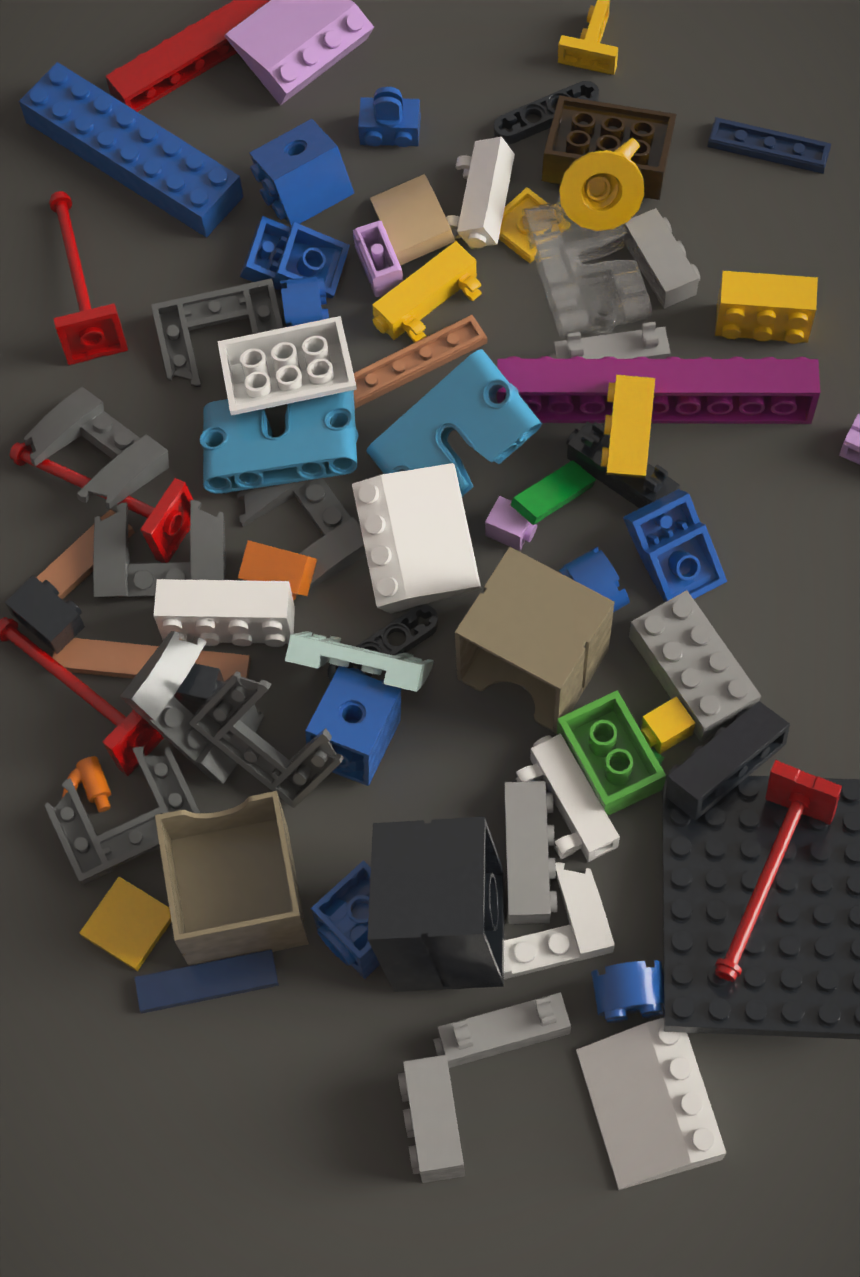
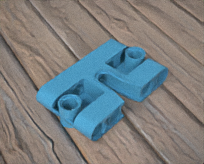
[366,349,542,497]
[200,390,359,494]

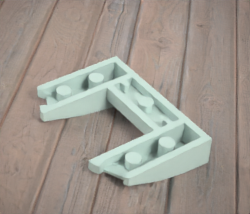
[285,631,434,692]

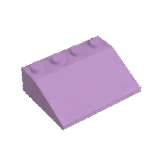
[225,0,374,106]

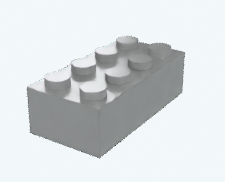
[629,590,761,742]

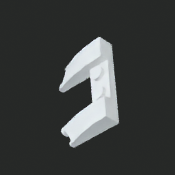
[504,862,615,979]

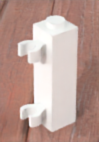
[446,136,515,249]
[516,734,620,862]

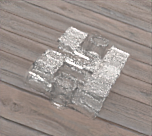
[522,197,652,338]

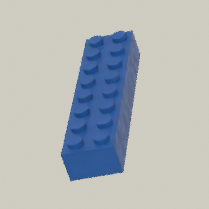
[19,62,244,238]

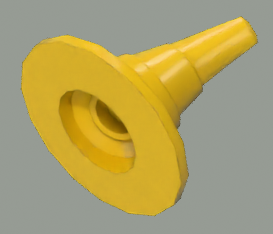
[559,138,644,231]

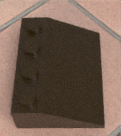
[541,96,677,200]

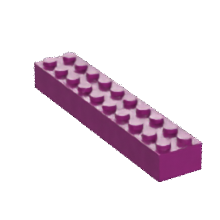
[497,356,820,424]

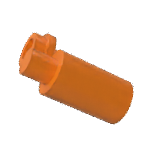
[61,756,111,812]

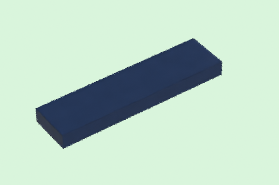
[707,117,831,174]
[135,949,279,1014]

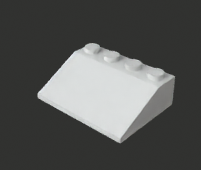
[217,316,357,416]
[352,463,481,614]
[576,1018,726,1190]

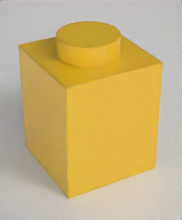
[641,696,695,754]

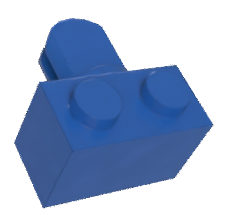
[358,87,421,147]

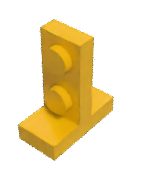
[558,0,618,75]

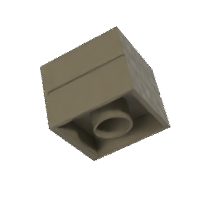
[455,547,614,734]
[155,791,309,966]

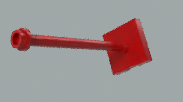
[49,191,128,365]
[10,442,193,563]
[0,617,164,776]
[715,760,842,982]

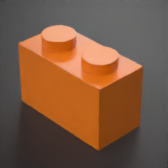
[238,540,317,600]

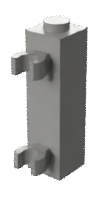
[548,322,671,359]
[433,992,571,1068]

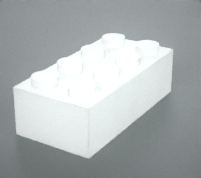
[154,579,295,647]

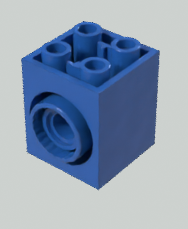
[249,119,355,226]
[305,666,401,786]
[311,860,380,979]

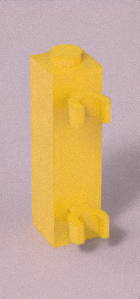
[372,241,482,342]

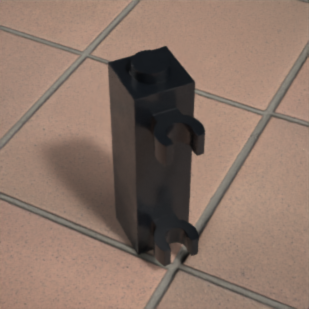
[566,421,680,509]

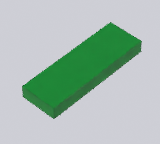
[510,460,596,525]

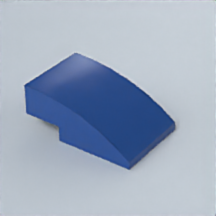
[240,216,350,298]
[623,489,727,602]

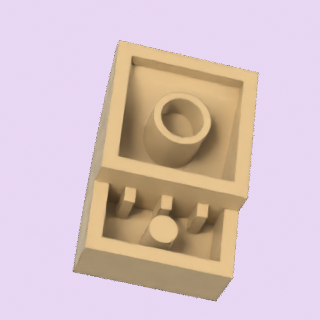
[370,174,455,266]

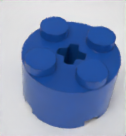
[280,276,329,327]
[558,547,630,613]
[591,960,664,1023]

